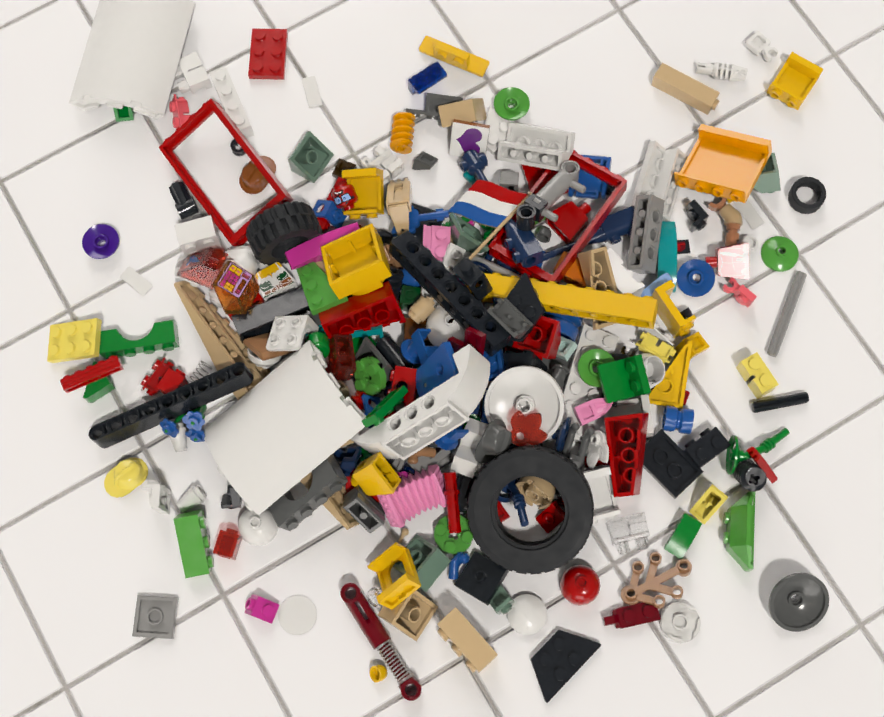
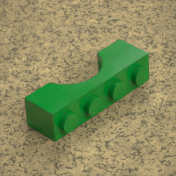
[99,320,179,360]

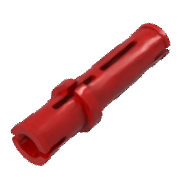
[443,472,462,533]

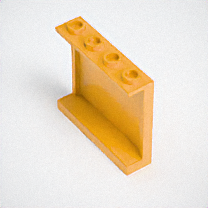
[674,124,772,203]

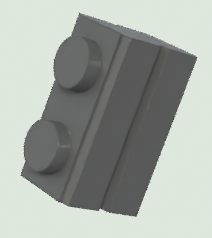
[343,485,385,533]

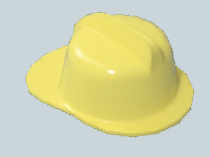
[104,457,148,498]

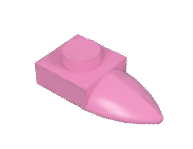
[573,398,613,426]

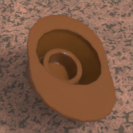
[239,156,276,194]

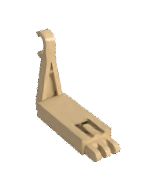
[386,178,412,236]

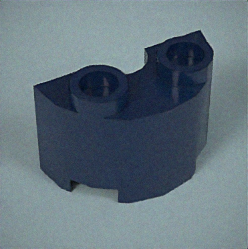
[333,446,362,476]

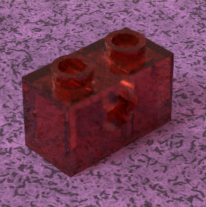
[328,334,357,380]

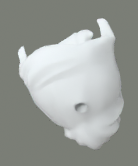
[205,245,258,283]

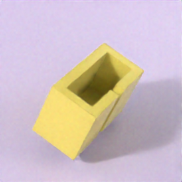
[736,352,779,400]

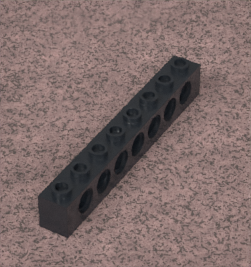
[389,231,511,357]

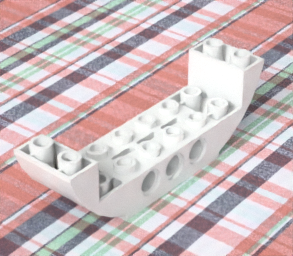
[350,344,490,460]

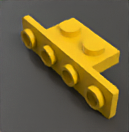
[419,36,490,77]

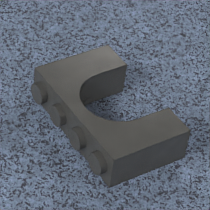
[268,454,348,531]

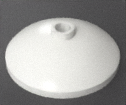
[426,304,478,346]

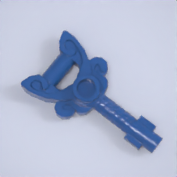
[391,206,449,237]

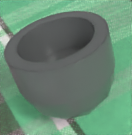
[536,226,552,243]

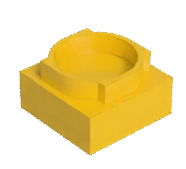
[321,223,392,300]

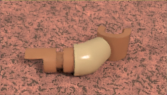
[708,196,743,246]

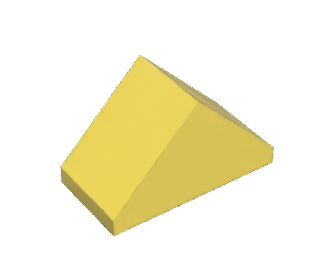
[689,484,728,524]

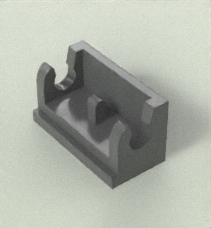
[487,298,534,339]

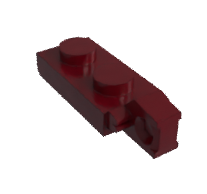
[602,601,661,629]

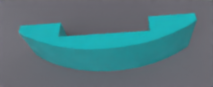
[656,221,677,293]

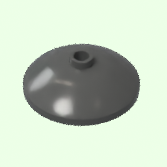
[768,573,829,632]

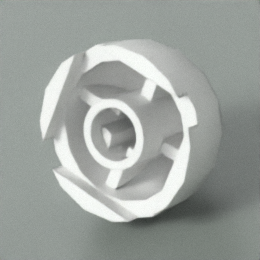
[238,508,278,546]

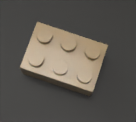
[437,607,498,673]

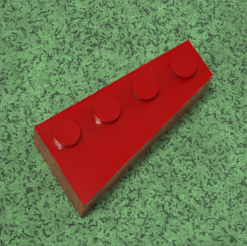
[318,281,406,339]
[604,413,649,497]

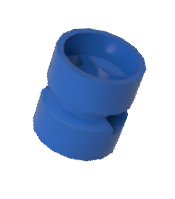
[662,405,694,434]

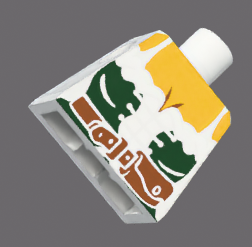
[255,262,299,302]

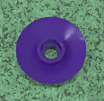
[82,224,120,259]

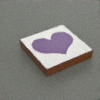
[449,119,490,157]

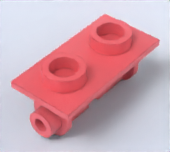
[169,94,190,129]

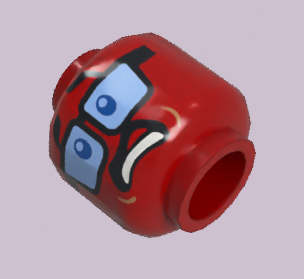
[331,182,358,211]

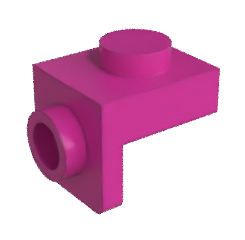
[244,594,280,624]

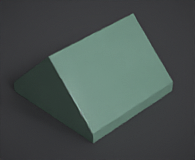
[288,131,334,183]

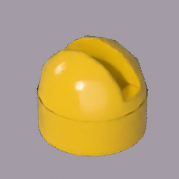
[369,665,388,683]

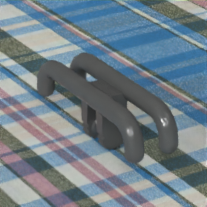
[554,423,595,499]

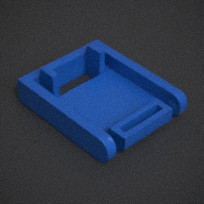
[568,155,612,200]

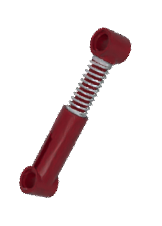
[340,583,422,701]

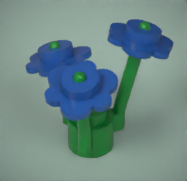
[160,405,207,442]

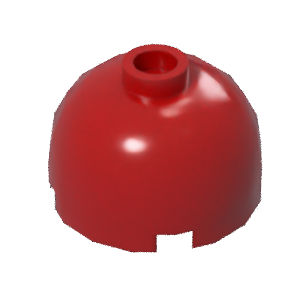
[560,564,601,606]

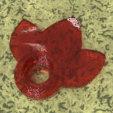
[510,410,548,446]

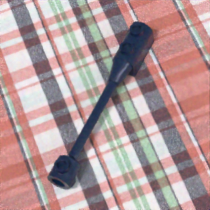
[459,150,543,268]
[497,206,634,275]

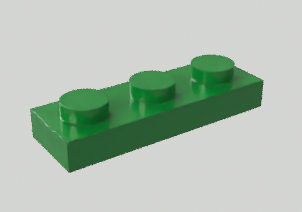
[361,385,409,427]

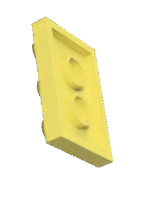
[47,318,102,363]

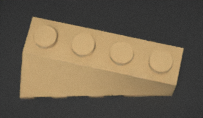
[578,246,618,330]

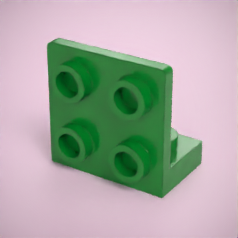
[597,354,651,404]

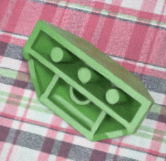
[723,491,756,572]

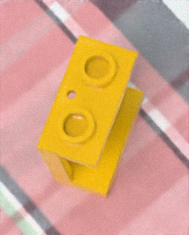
[367,542,421,610]

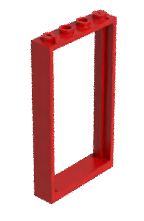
[158,99,294,246]
[489,150,627,284]

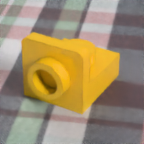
[675,332,710,360]

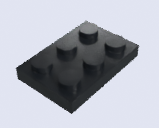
[643,429,704,499]

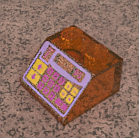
[212,261,260,314]

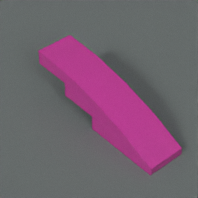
[285,222,360,270]

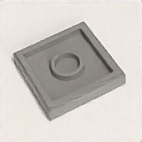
[132,595,179,639]

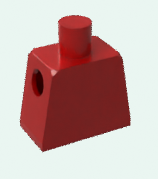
[545,201,591,244]

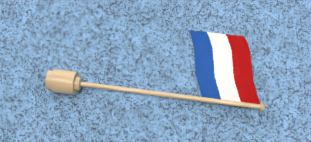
[407,180,532,324]

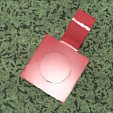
[722,278,757,308]

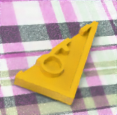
[649,341,693,409]

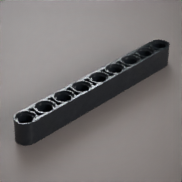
[88,362,254,449]

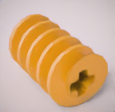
[390,112,416,154]

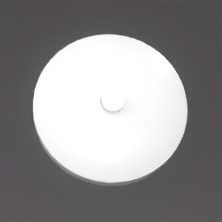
[484,366,565,446]

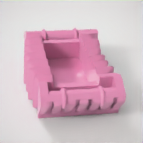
[377,464,447,528]

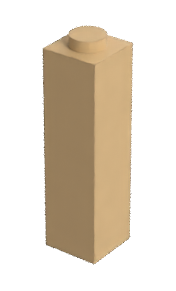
[651,62,720,115]

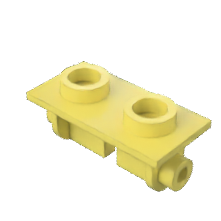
[635,332,677,363]

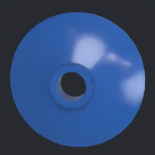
[677,259,715,297]

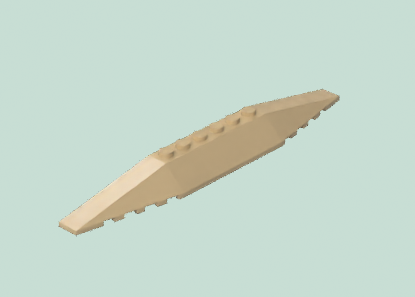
[174,281,359,530]

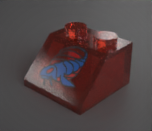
[177,247,229,290]

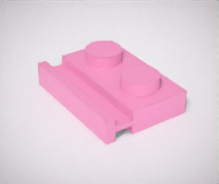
[422,225,451,262]

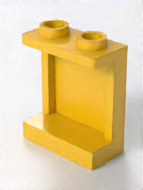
[766,52,824,110]
[342,168,384,220]
[651,280,696,338]

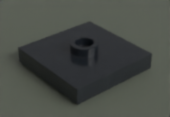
[454,551,509,606]

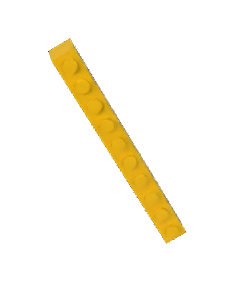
[476,271,658,329]

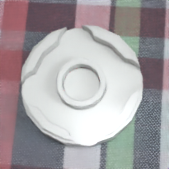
[659,602,701,644]

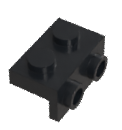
[684,427,731,469]

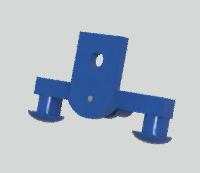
[401,329,473,450]

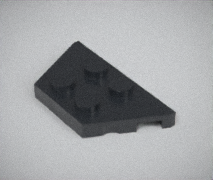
[487,272,546,343]
[530,630,601,703]

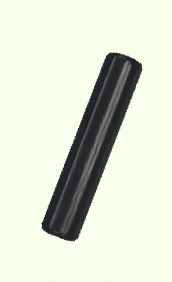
[751,392,809,413]

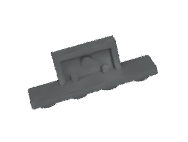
[405,93,478,123]

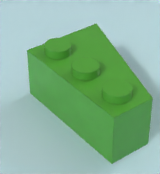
[173,509,214,579]

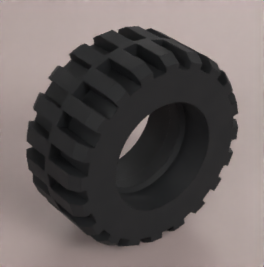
[246,201,322,265]

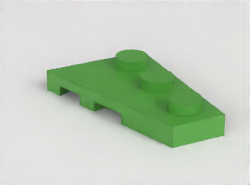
[296,262,348,316]

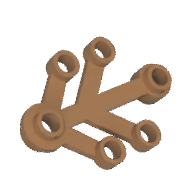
[621,552,692,609]

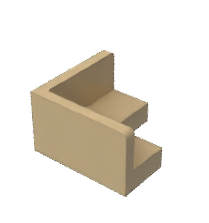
[438,98,487,128]

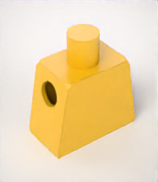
[351,452,401,496]

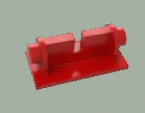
[140,357,174,397]

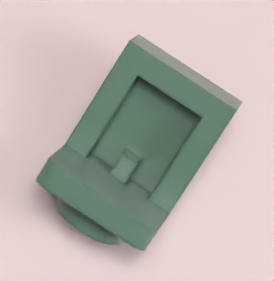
[489,585,514,615]

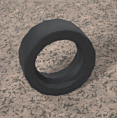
[788,177,826,214]

